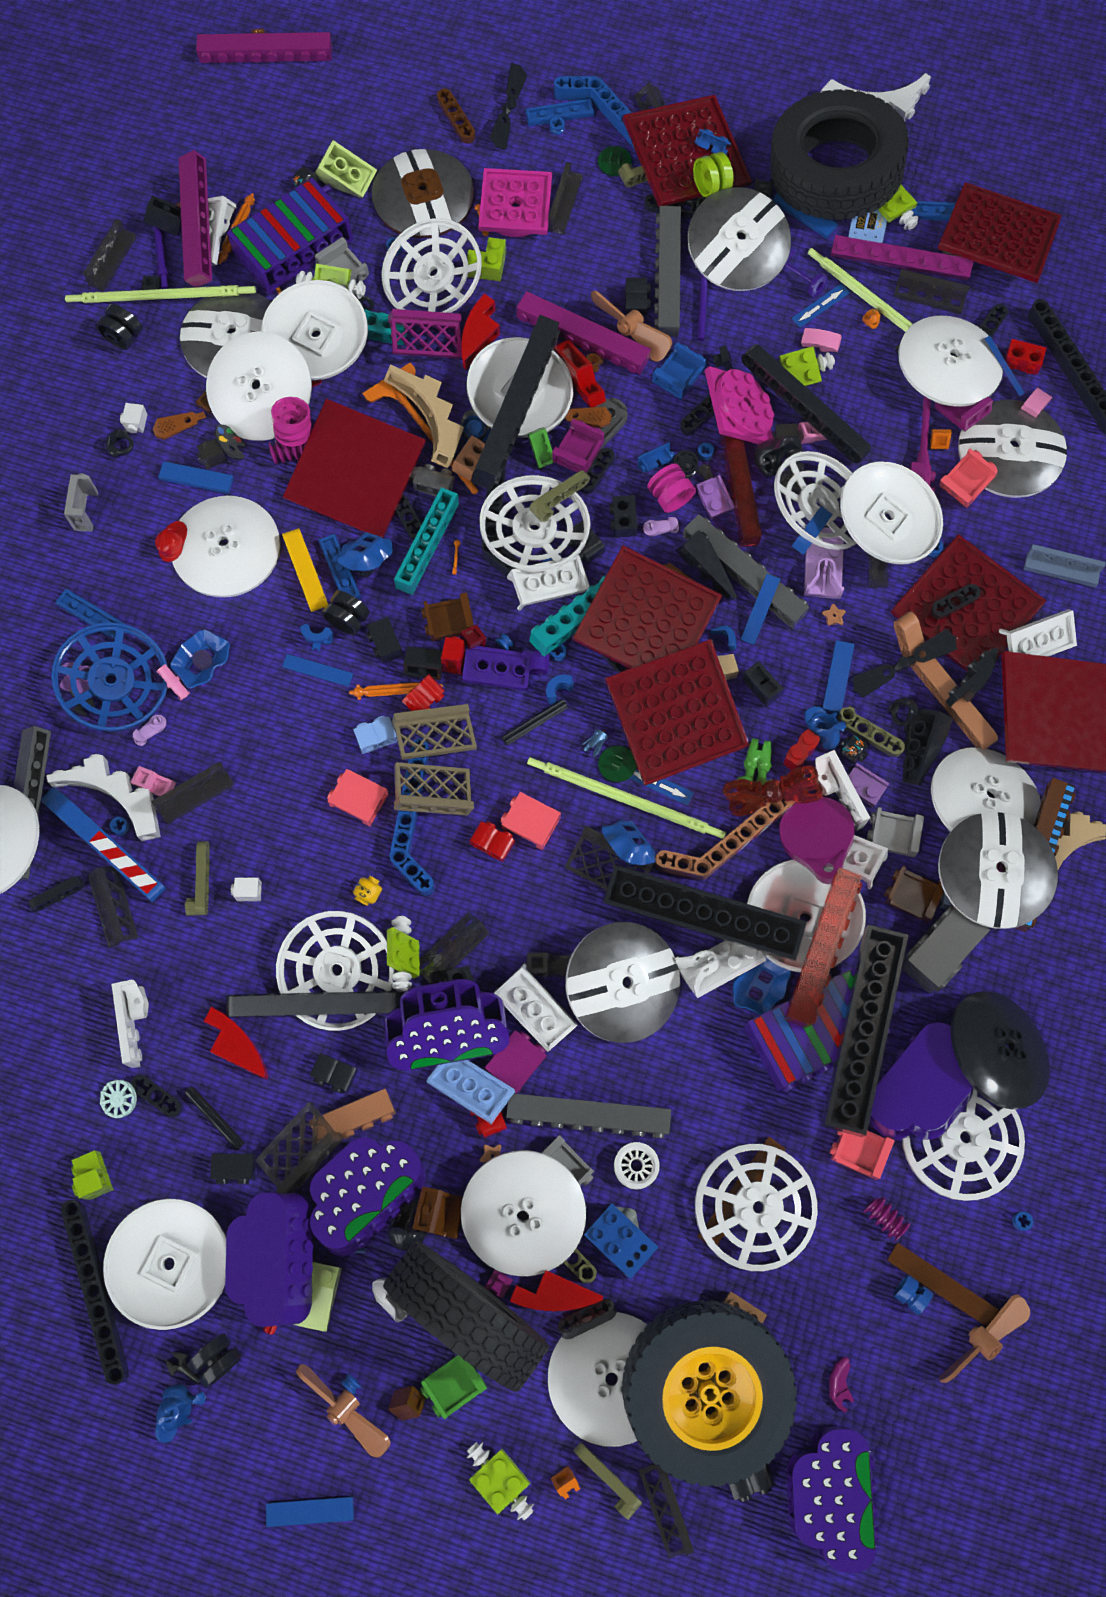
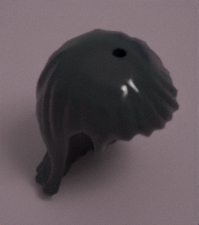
[754,436,802,477]
[388,1198,427,1251]

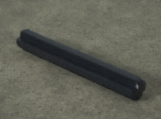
[501,699,568,745]
[185,1086,245,1150]

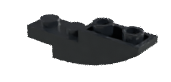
[945,647,998,707]

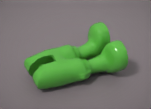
[736,738,772,793]

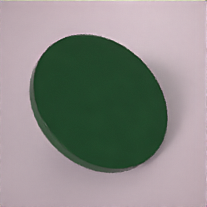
[598,146,632,176]
[598,746,636,783]

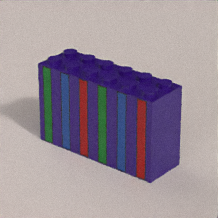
[227,178,353,295]
[744,967,890,1093]

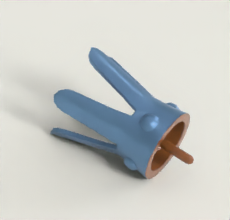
[582,729,608,757]

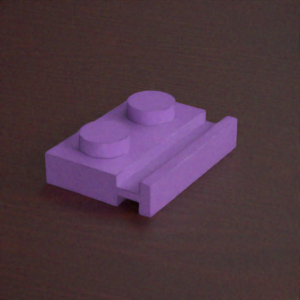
[695,475,735,519]
[848,763,889,807]

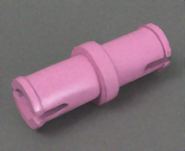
[156,664,190,701]

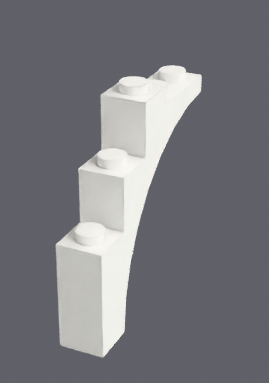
[821,73,931,122]
[47,754,161,841]

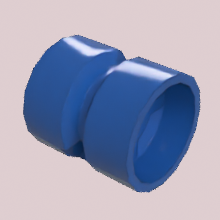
[893,1274,933,1315]

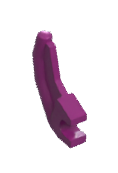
[829,1357,854,1413]

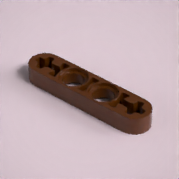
[437,89,475,144]

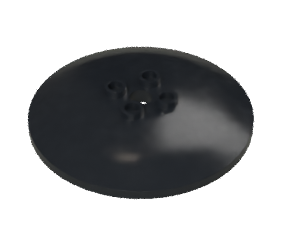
[950,991,1050,1110]

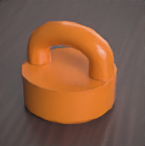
[862,309,880,329]

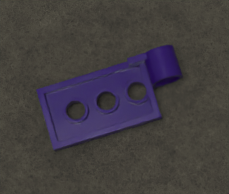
[462,645,550,691]

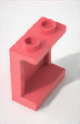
[939,448,998,508]
[327,769,389,827]
[500,792,561,851]
[830,1130,895,1180]

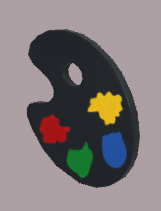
[214,424,245,461]

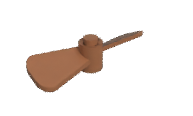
[591,290,672,362]
[938,1295,1030,1383]
[296,1364,390,1458]

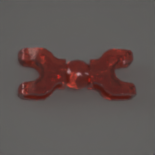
[723,766,823,816]

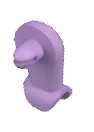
[643,517,679,537]
[133,715,167,746]

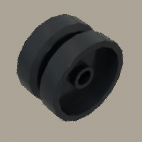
[95,304,142,350]
[321,590,370,636]
[187,1333,243,1389]

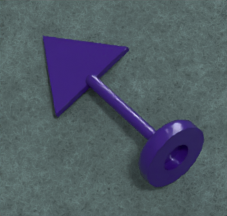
[784,250,827,297]

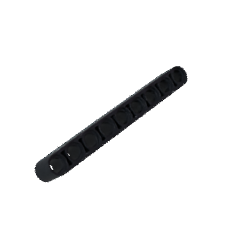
[1028,299,1106,434]
[741,344,871,463]
[226,991,402,1016]
[61,1200,129,1385]

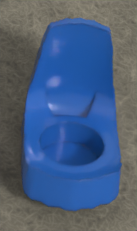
[710,625,737,651]

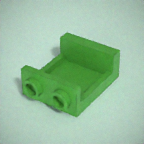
[420,1355,488,1419]

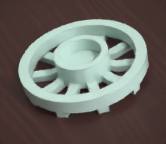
[100,1080,137,1118]

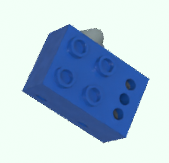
[584,1204,658,1279]

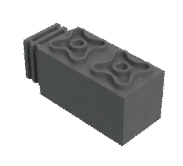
[901,905,990,994]

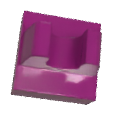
[484,1270,513,1299]

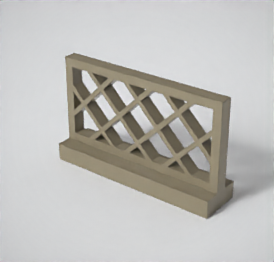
[392,704,477,760]
[394,762,474,816]

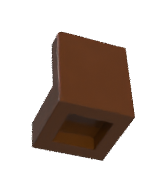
[388,1386,426,1421]

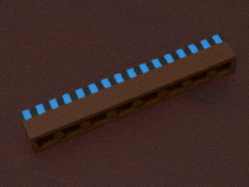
[1015,778,1076,932]

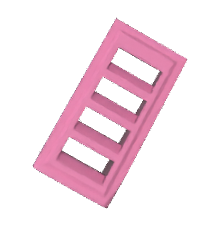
[795,422,827,444]

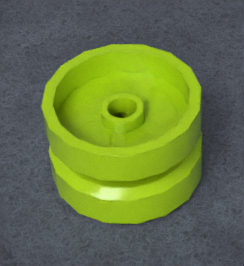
[693,152,733,197]

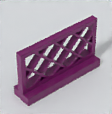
[388,309,462,359]

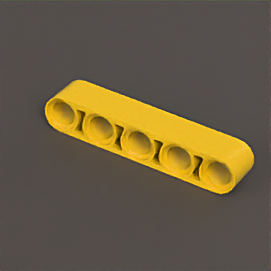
[282,528,328,612]

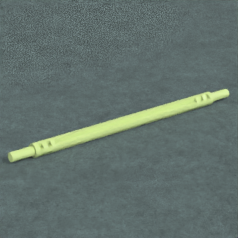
[808,248,913,332]
[65,285,256,303]
[527,757,726,839]

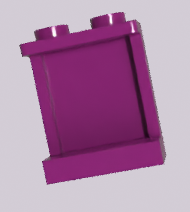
[935,396,993,432]
[552,419,604,473]
[485,1030,547,1094]

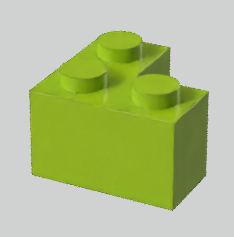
[467,237,506,282]
[71,1150,113,1200]

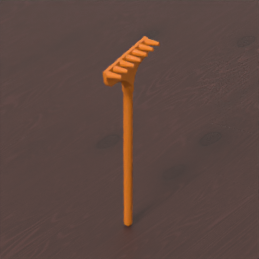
[362,362,478,495]

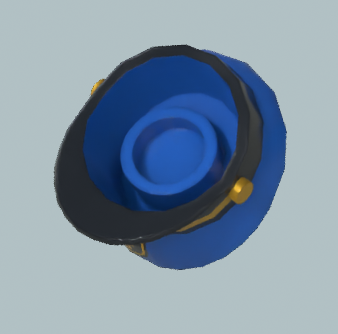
[461,409,491,443]

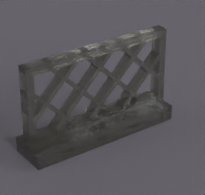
[151,762,234,824]
[564,826,655,890]
[256,1102,344,1193]

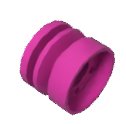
[271,396,312,447]
[647,464,696,513]

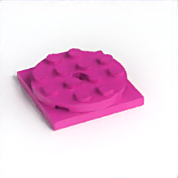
[478,168,552,237]
[705,366,774,444]

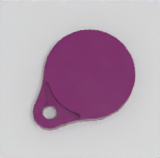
[780,797,854,884]

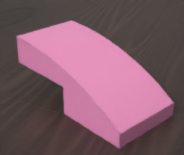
[801,328,842,352]
[1021,388,1052,418]
[130,766,176,800]

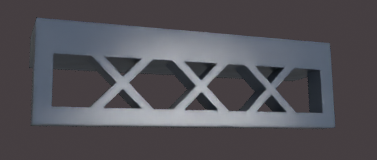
[1023,544,1106,588]

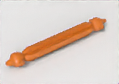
[218,193,255,264]
[349,682,443,700]

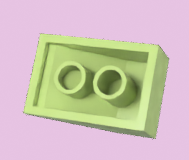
[315,140,377,199]
[294,1261,342,1332]

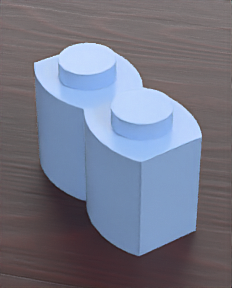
[353,716,397,754]

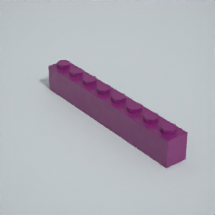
[196,32,332,63]
[179,150,212,288]
[830,235,973,281]
[516,291,651,375]

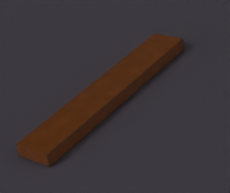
[697,1136,786,1245]
[886,1243,1000,1328]

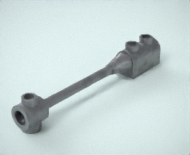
[409,464,455,496]

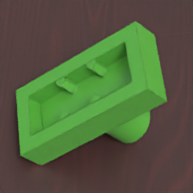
[527,427,554,468]

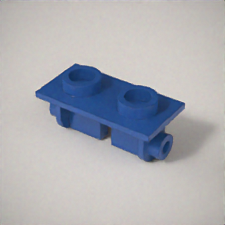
[694,129,731,155]
[637,443,675,472]

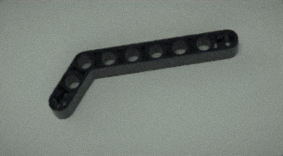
[482,464,520,577]

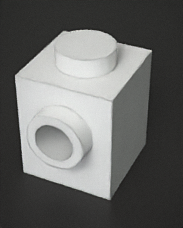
[120,403,147,433]
[231,878,262,901]

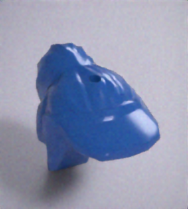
[804,706,846,751]
[155,1384,206,1443]

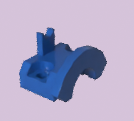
[300,624,334,652]
[546,674,574,705]

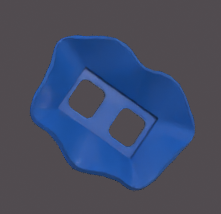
[337,532,393,571]
[170,630,230,689]
[602,819,656,866]
[732,957,792,1015]

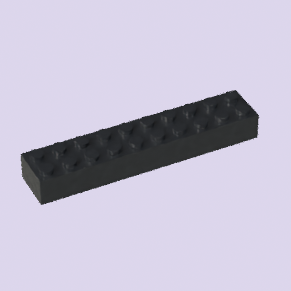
[472,315,560,491]
[603,865,807,962]
[821,925,908,1137]

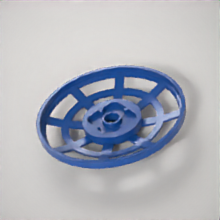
[51,622,168,732]

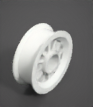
[614,1142,659,1189]

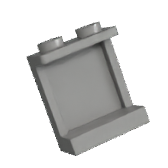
[315,237,369,283]
[64,473,98,532]
[867,807,924,857]
[542,1135,594,1186]

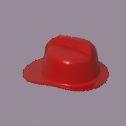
[155,521,188,562]

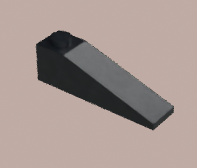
[675,530,737,601]
[903,709,953,786]

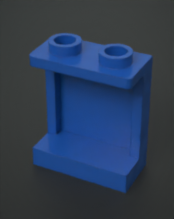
[652,342,706,400]

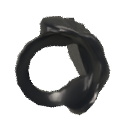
[105,430,134,458]
[888,698,918,726]

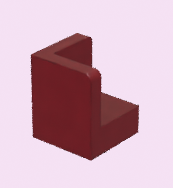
[460,624,486,649]

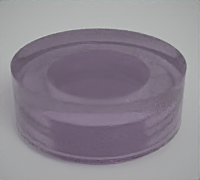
[192,650,212,670]

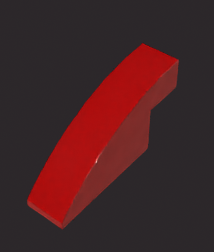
[462,293,500,370]
[554,340,606,408]
[204,1007,269,1080]
[510,1270,604,1311]

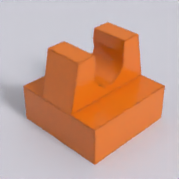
[930,429,952,449]
[550,1466,580,1499]

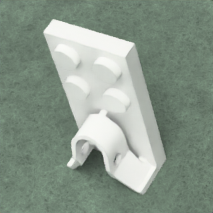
[208,196,236,266]
[507,555,590,611]
[999,609,1077,656]
[810,750,870,831]
[843,835,888,889]
[675,941,766,998]
[494,963,577,1052]
[112,980,149,1068]

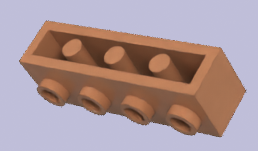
[309,1089,396,1147]

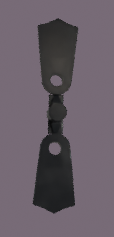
[489,62,527,150]
[852,629,957,698]

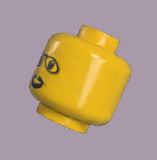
[353,875,382,906]

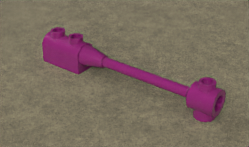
[909,396,936,492]

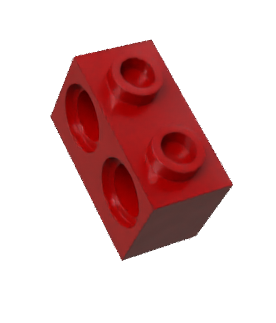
[1004,339,1046,375]
[441,636,465,675]

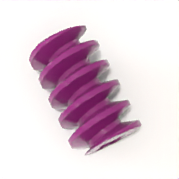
[269,441,306,464]
[863,1196,910,1242]

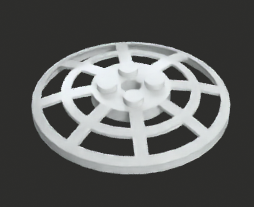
[382,219,482,313]
[774,451,857,550]
[480,475,590,571]
[276,911,395,1031]
[902,1087,1025,1201]
[695,1144,817,1271]

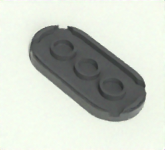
[591,398,628,451]

